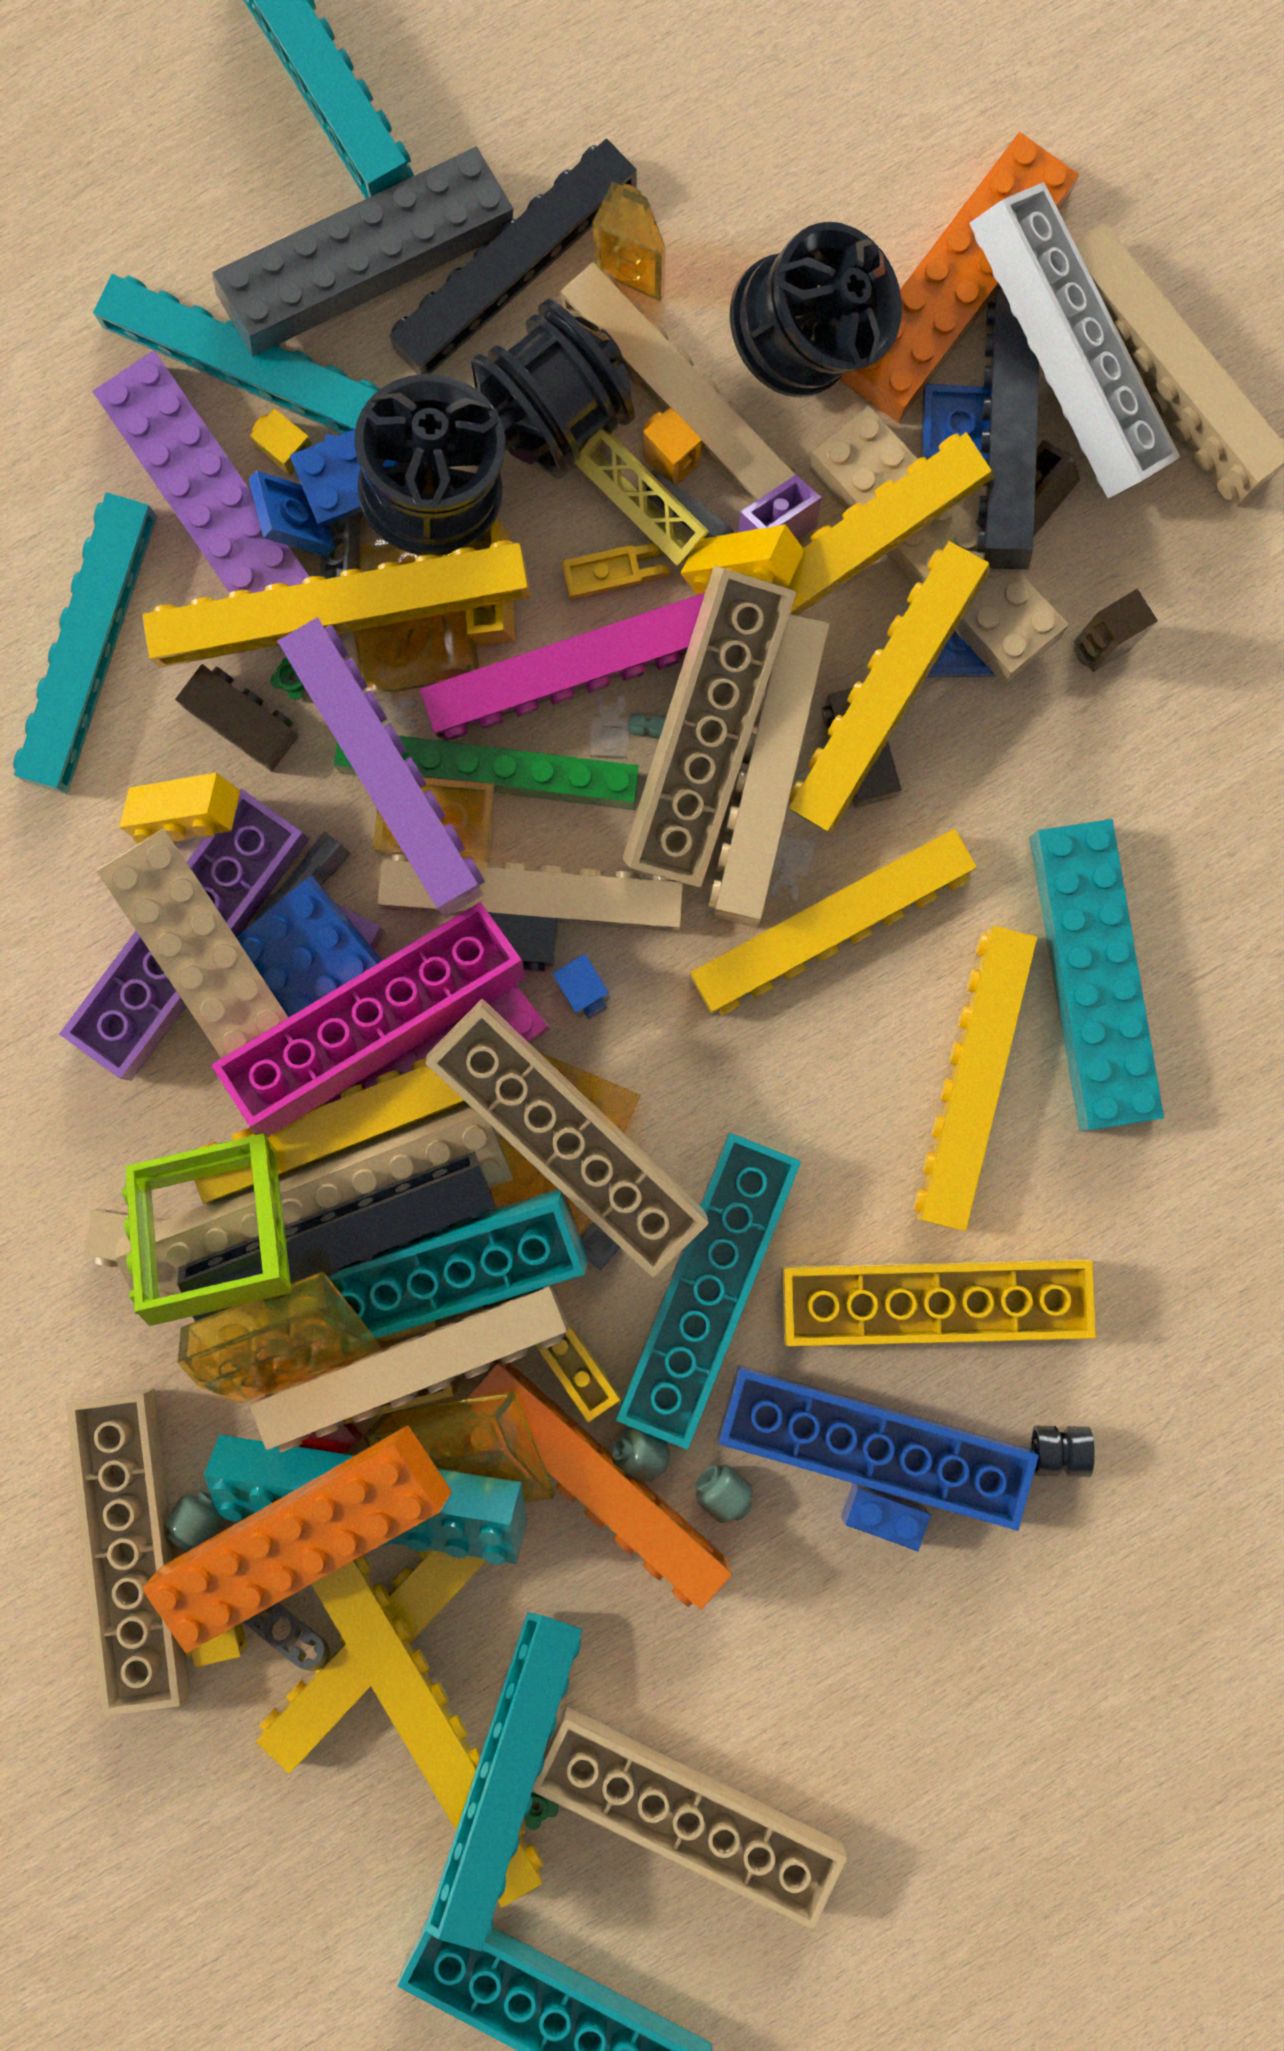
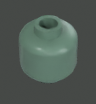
[612,1427,670,1482]
[695,1465,752,1523]
[165,1491,224,1551]

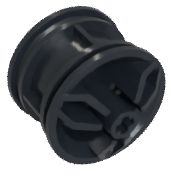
[730,222,902,398]
[470,299,635,479]
[355,374,505,556]

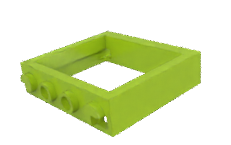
[122,1133,292,1326]

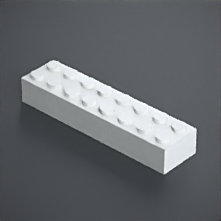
[969,182,1180,498]

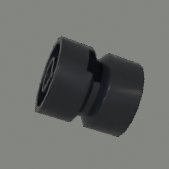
[1031,1425,1095,1477]

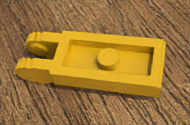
[561,543,670,600]

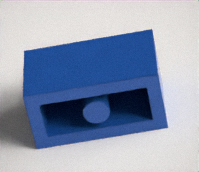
[552,954,610,1019]
[841,1483,931,1551]

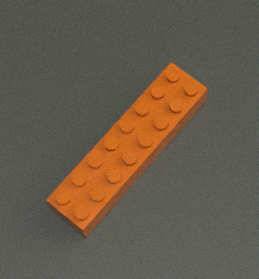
[840,131,1079,423]
[467,1359,732,1610]
[142,1426,452,1653]

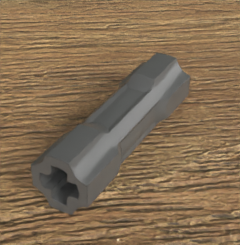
[252,831,350,921]

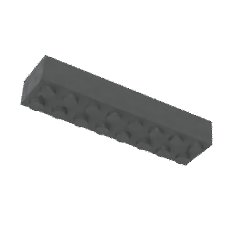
[212,146,514,357]

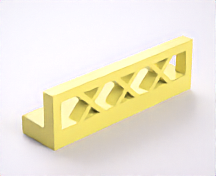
[575,427,709,566]

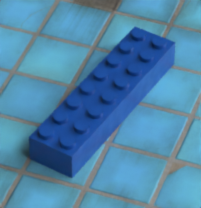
[717,1365,1039,1531]

